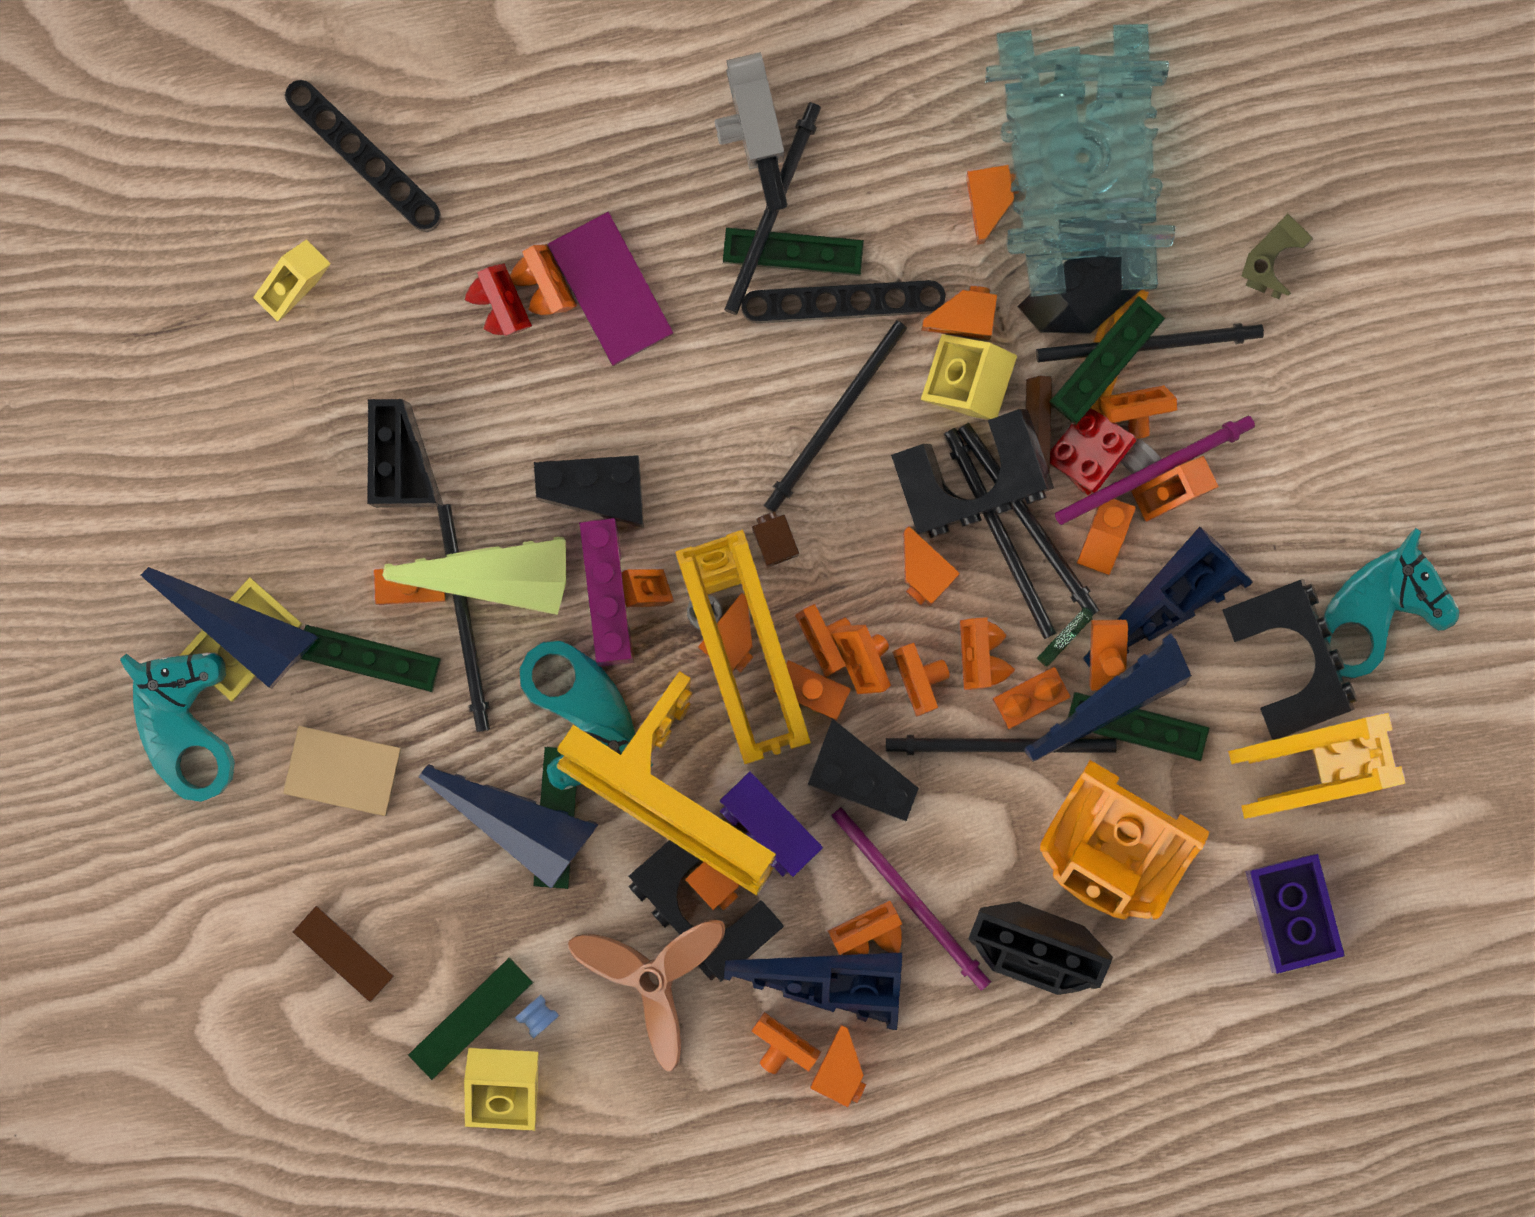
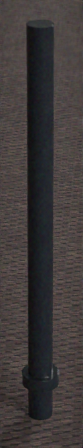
[724,102,821,315]
[763,320,907,512]
[1036,323,1264,363]
[958,422,1100,618]
[944,428,1057,639]
[437,504,490,732]
[886,735,1117,755]

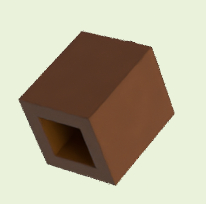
[752,512,799,568]

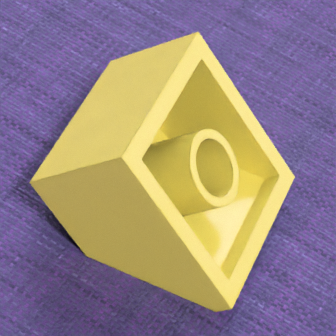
[921,334,1017,420]
[464,1048,538,1131]

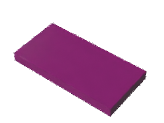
[547,211,674,366]

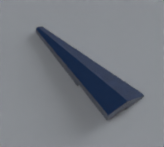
[1083,527,1253,668]
[140,567,318,689]
[1024,633,1192,762]
[418,764,598,888]
[724,953,902,1030]

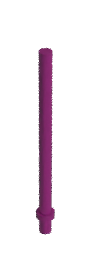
[1055,415,1255,525]
[831,807,991,991]

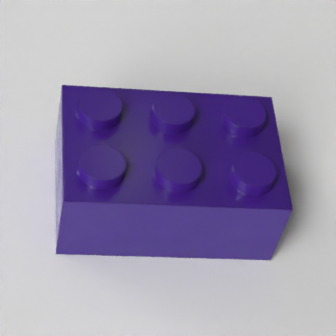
[719,771,823,877]
[1245,854,1345,974]

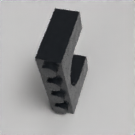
[891,409,1054,538]
[1222,579,1357,740]
[628,840,784,982]

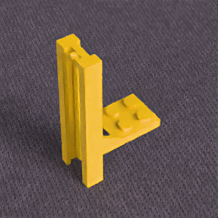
[675,529,811,765]
[557,671,776,896]
[1228,712,1406,819]

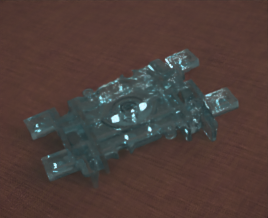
[985,24,1175,297]

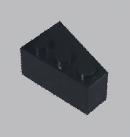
[367,399,444,508]
[534,455,644,528]
[808,718,919,822]

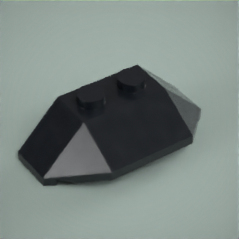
[1017,216,1145,334]
[968,901,1113,995]

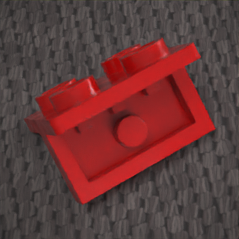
[1050,408,1136,496]

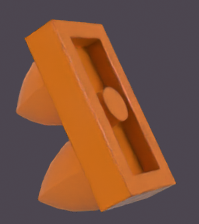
[510,244,577,315]
[622,569,674,607]
[960,617,1015,690]
[993,666,1071,730]
[828,901,902,955]

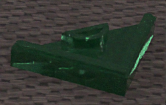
[1036,607,1093,667]

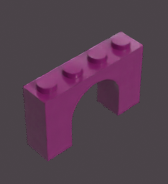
[579,518,634,667]

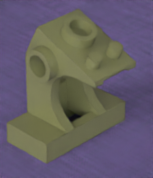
[1241,213,1314,299]

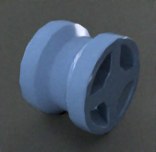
[515,995,560,1039]

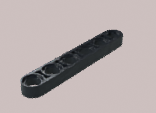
[285,80,441,232]
[741,280,946,323]

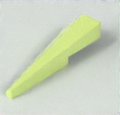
[382,537,566,615]

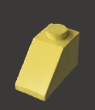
[253,239,331,322]

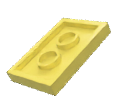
[180,577,303,702]

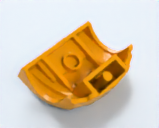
[1040,760,1210,920]

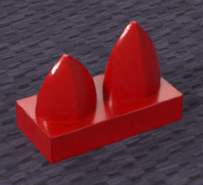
[464,263,532,336]

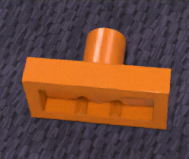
[1099,385,1177,439]
[374,569,446,605]
[795,604,852,677]
[1089,620,1128,691]
[832,624,891,694]
[892,643,950,717]
[773,660,851,721]
[751,1012,821,1074]

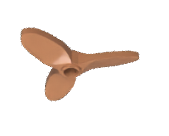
[568,920,725,1071]

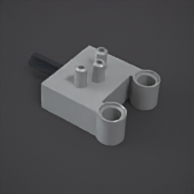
[714,52,788,211]

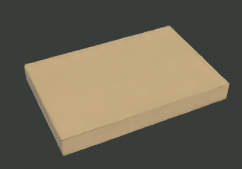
[283,726,402,816]

